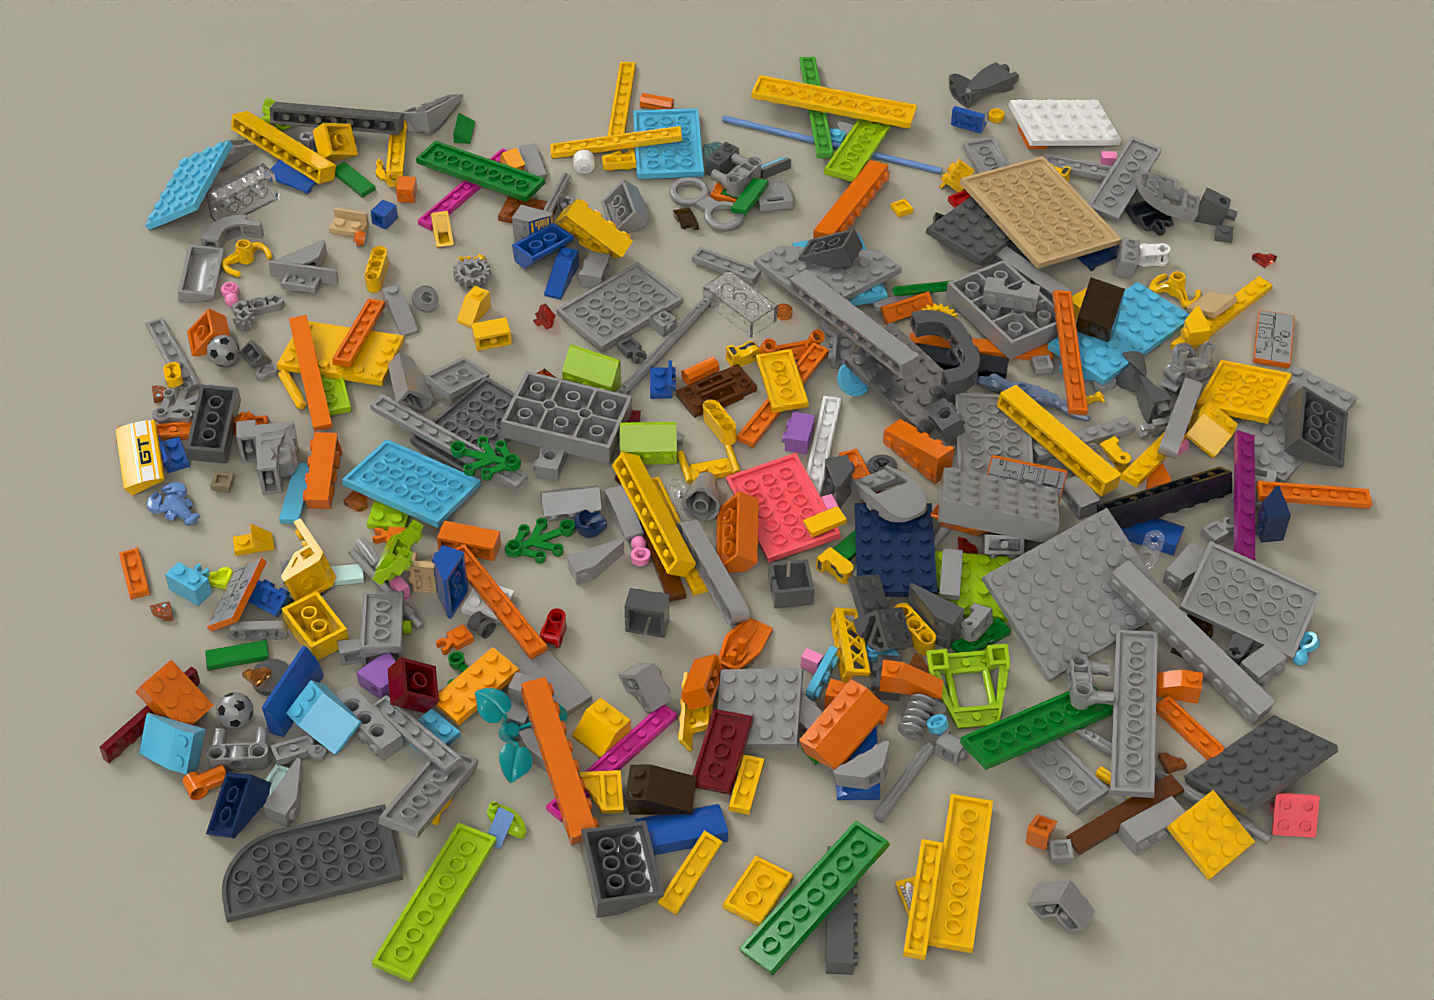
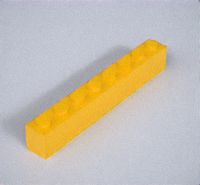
[231,111,336,184]
[997,385,1121,497]
[612,452,696,577]

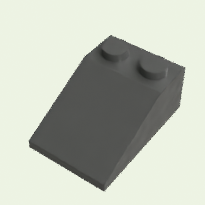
[798,229,863,269]
[908,583,964,650]

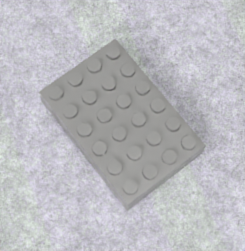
[946,260,1058,359]
[501,371,632,463]
[938,467,1059,543]

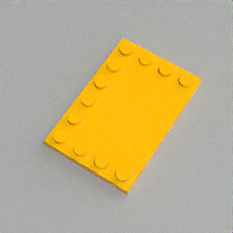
[277,321,404,386]

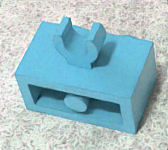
[165,562,212,606]

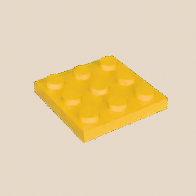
[1166,790,1255,880]

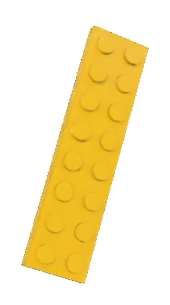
[928,794,993,953]

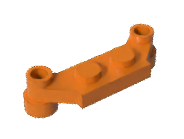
[759,329,825,362]

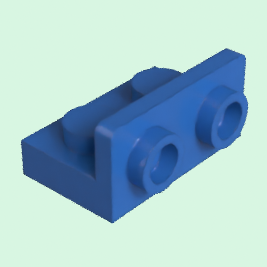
[951,106,987,133]
[650,360,676,399]
[158,435,190,473]
[248,579,294,618]

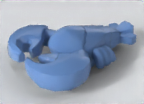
[146,482,200,526]

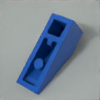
[544,247,579,300]

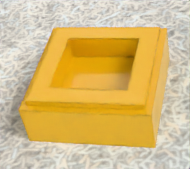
[890,198,914,218]

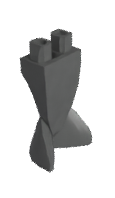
[949,62,1019,107]
[1116,351,1171,424]

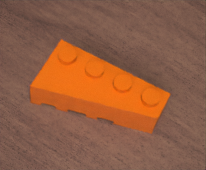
[883,419,954,484]
[303,432,343,509]

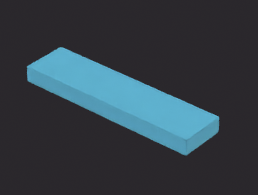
[279,462,309,524]

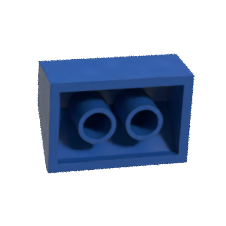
[512,223,574,269]
[432,545,469,619]

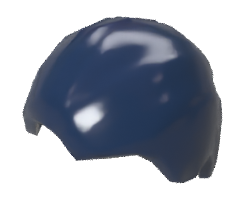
[574,510,607,538]

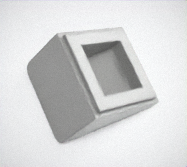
[1160,377,1182,395]

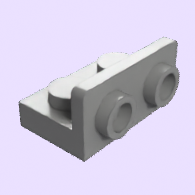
[828,331,855,369]

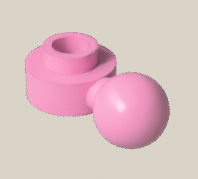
[221,282,240,307]
[631,536,650,566]

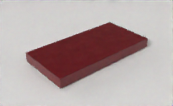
[692,709,754,795]

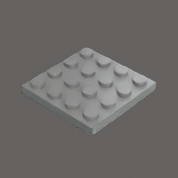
[717,668,803,748]

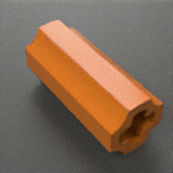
[639,93,674,110]
[681,356,720,385]

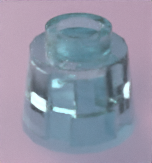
[702,141,722,158]

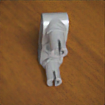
[711,153,762,196]
[1164,341,1216,385]
[1066,653,1114,710]
[206,726,271,772]

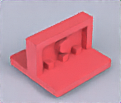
[1269,793,1320,838]

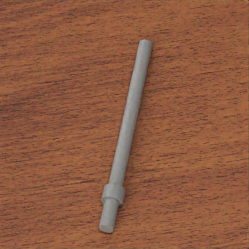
[348,548,424,630]

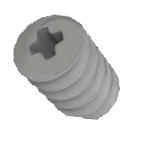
[898,694,936,741]

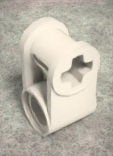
[1138,243,1170,267]

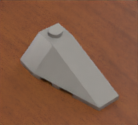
[401,94,463,134]

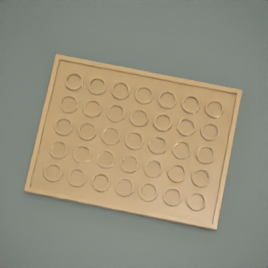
[960,156,1122,269]

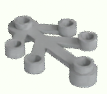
[152,381,215,424]

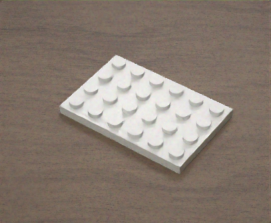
[1008,99,1121,146]

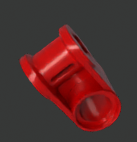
[540,608,567,648]

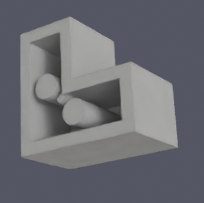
[618,663,672,712]
[502,672,538,731]
[1027,880,1095,932]

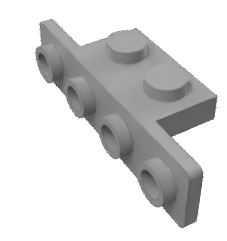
[269,260,339,293]

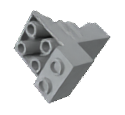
[236,420,299,495]

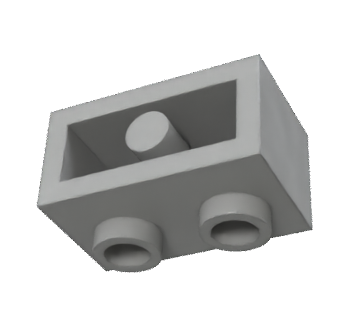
[982,533,1024,558]

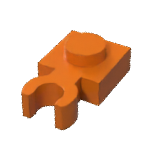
[372,526,407,544]
[436,624,474,655]

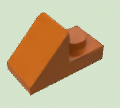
[1026,814,1058,850]

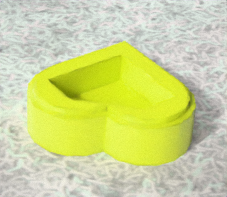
[208,567,233,589]

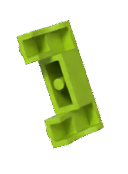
[372,519,424,586]

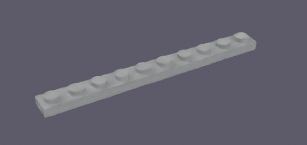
[370,394,528,491]

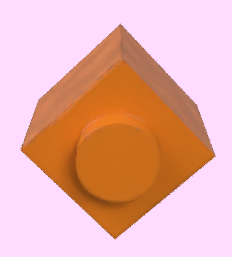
[396,176,417,203]

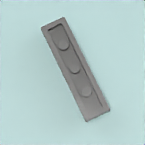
[692,247,761,285]

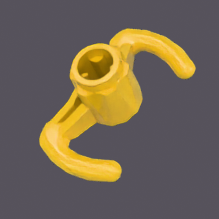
[221,239,272,277]
[1149,271,1201,308]

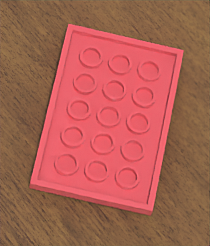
[726,453,841,563]

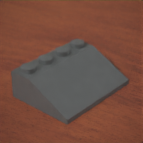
[1284,386,1348,468]
[580,821,664,918]

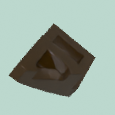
[673,207,699,230]

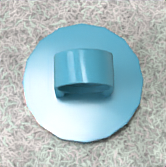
[837,364,868,396]

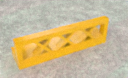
[830,607,870,683]

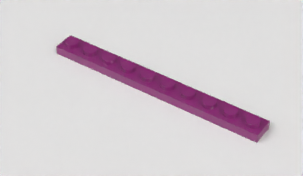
[1234,430,1255,561]

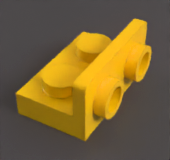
[939,159,975,192]

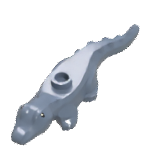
[977,374,1091,421]

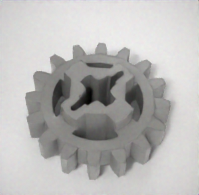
[453,257,492,288]

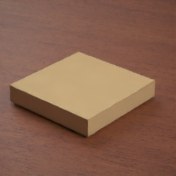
[1186,291,1237,318]

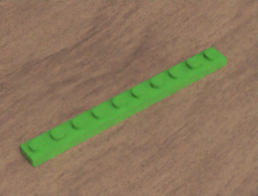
[799,57,833,159]

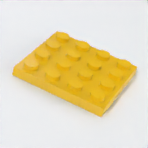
[1196,360,1292,424]

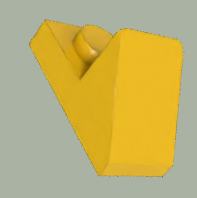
[431,211,454,247]
[233,524,275,556]

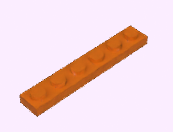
[332,298,385,367]
[1256,481,1372,509]

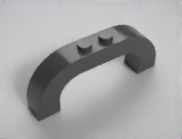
[910,310,980,396]

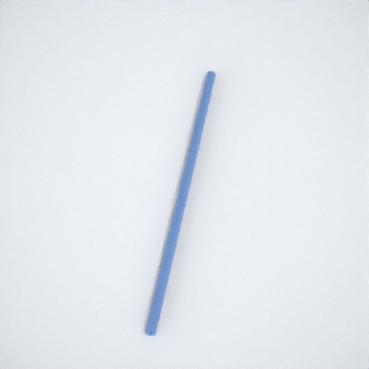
[722,115,943,174]

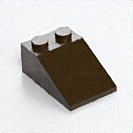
[1076,277,1125,342]
[625,764,697,815]

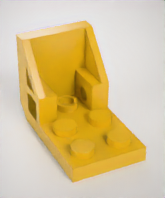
[281,518,337,601]

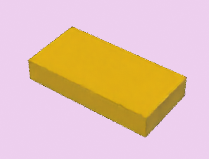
[803,506,847,538]

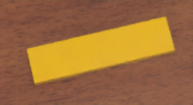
[658,830,723,915]

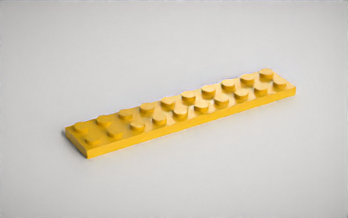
[751,75,917,129]

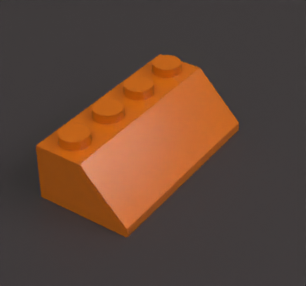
[716,491,759,573]
[799,679,889,770]

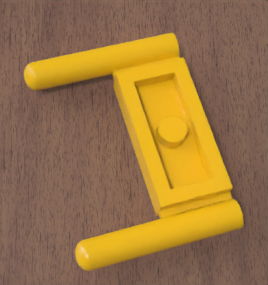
[677,445,741,484]

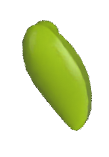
[487,801,526,839]

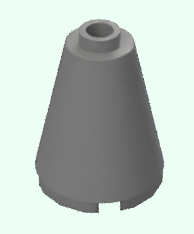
[682,472,720,521]

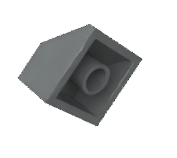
[823,455,855,509]

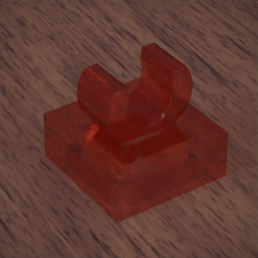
[533,303,556,329]

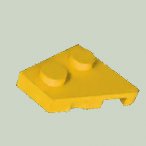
[602,148,636,171]
[579,770,624,814]

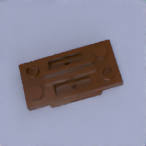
[676,364,757,418]

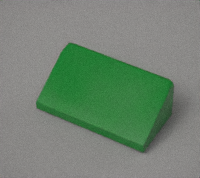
[453,113,475,144]

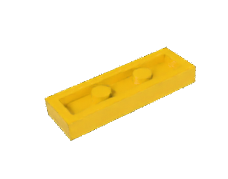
[729,755,764,815]

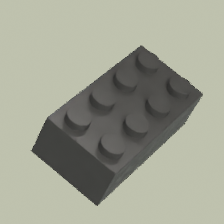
[186,384,241,463]

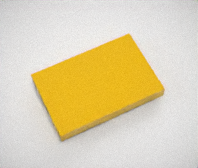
[723,856,794,926]

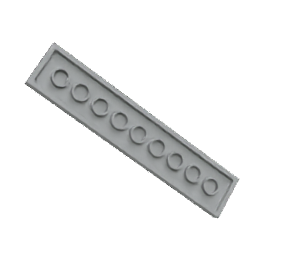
[1110,630,1158,798]

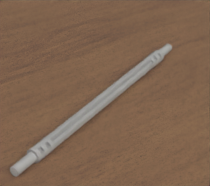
[615,289,719,395]
[1074,727,1272,843]

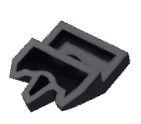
[1125,201,1174,236]

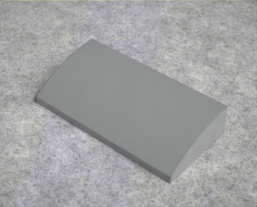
[178,244,224,302]

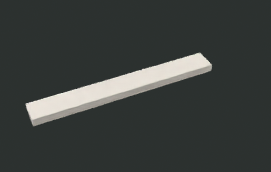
[806,396,842,497]

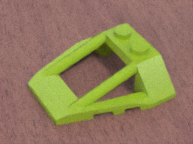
[926,644,1010,729]

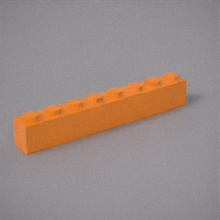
[813,160,890,239]
[521,677,599,845]

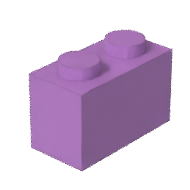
[782,412,815,454]

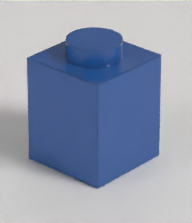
[371,199,398,229]

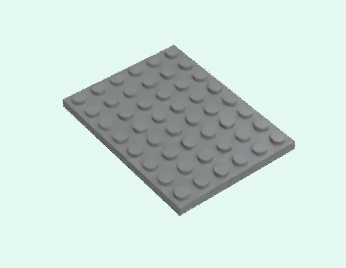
[981,508,1163,681]

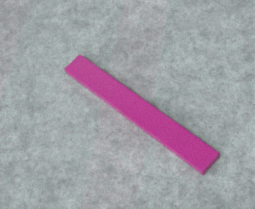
[417,148,507,231]
[546,705,678,822]

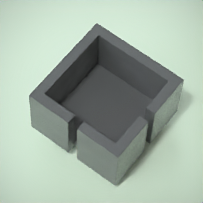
[768,559,815,609]
[624,588,670,638]

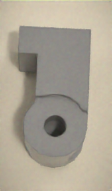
[961,603,993,642]

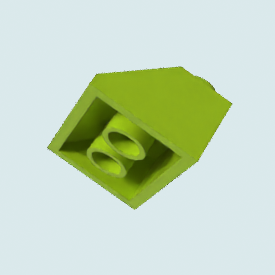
[562,344,621,392]
[620,422,677,465]

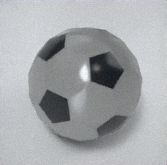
[207,335,240,367]
[216,692,253,729]

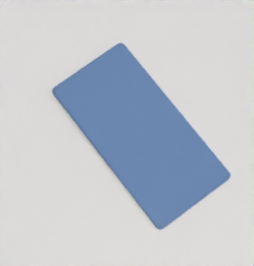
[488,807,514,849]

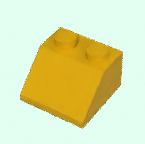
[312,123,358,162]
[1184,401,1238,458]
[572,697,631,758]

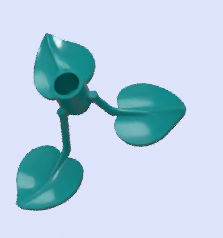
[475,688,567,783]

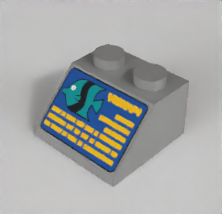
[512,205,553,243]

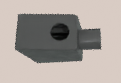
[1194,188,1238,226]

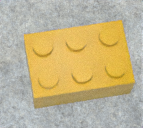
[281,591,349,661]

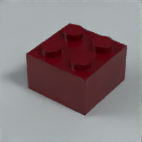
[387,657,439,713]

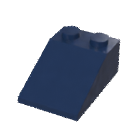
[206,772,272,839]

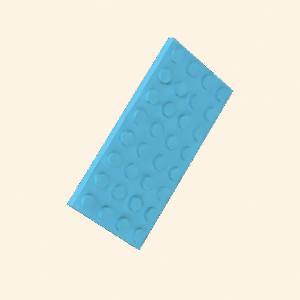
[1047,282,1189,386]

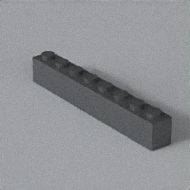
[270,102,404,135]

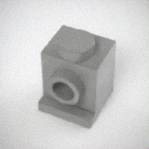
[649,305,677,337]
[934,729,969,766]

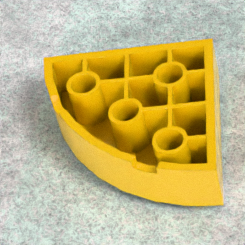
[554,199,633,259]

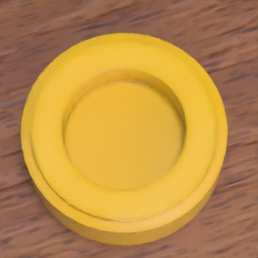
[988,108,1005,123]

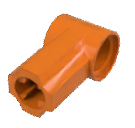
[182,765,226,800]

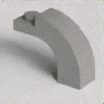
[201,215,264,248]

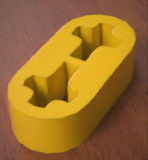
[163,362,183,388]

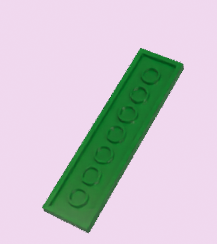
[416,140,546,202]
[960,685,1114,770]
[739,820,890,976]

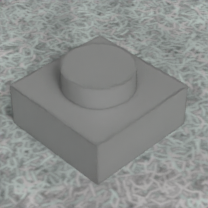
[1031,355,1054,375]
[1048,839,1074,863]

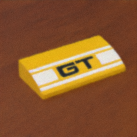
[115,420,165,496]

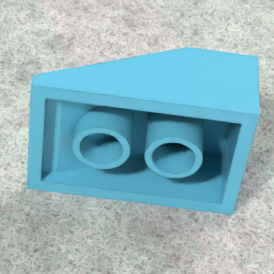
[286,680,362,755]
[139,713,206,774]

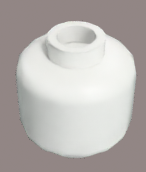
[573,150,595,174]

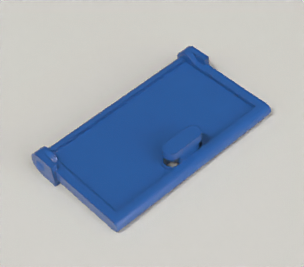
[264,159,316,194]

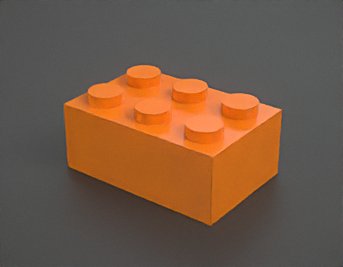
[135,659,214,725]

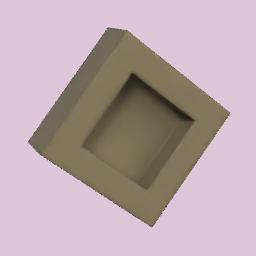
[210,471,235,492]

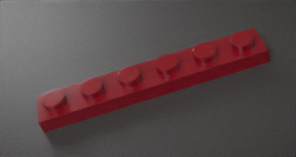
[99,666,201,763]

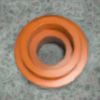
[353,229,366,246]

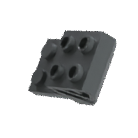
[848,574,913,652]

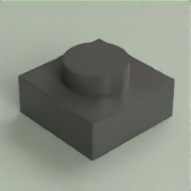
[1214,224,1234,243]

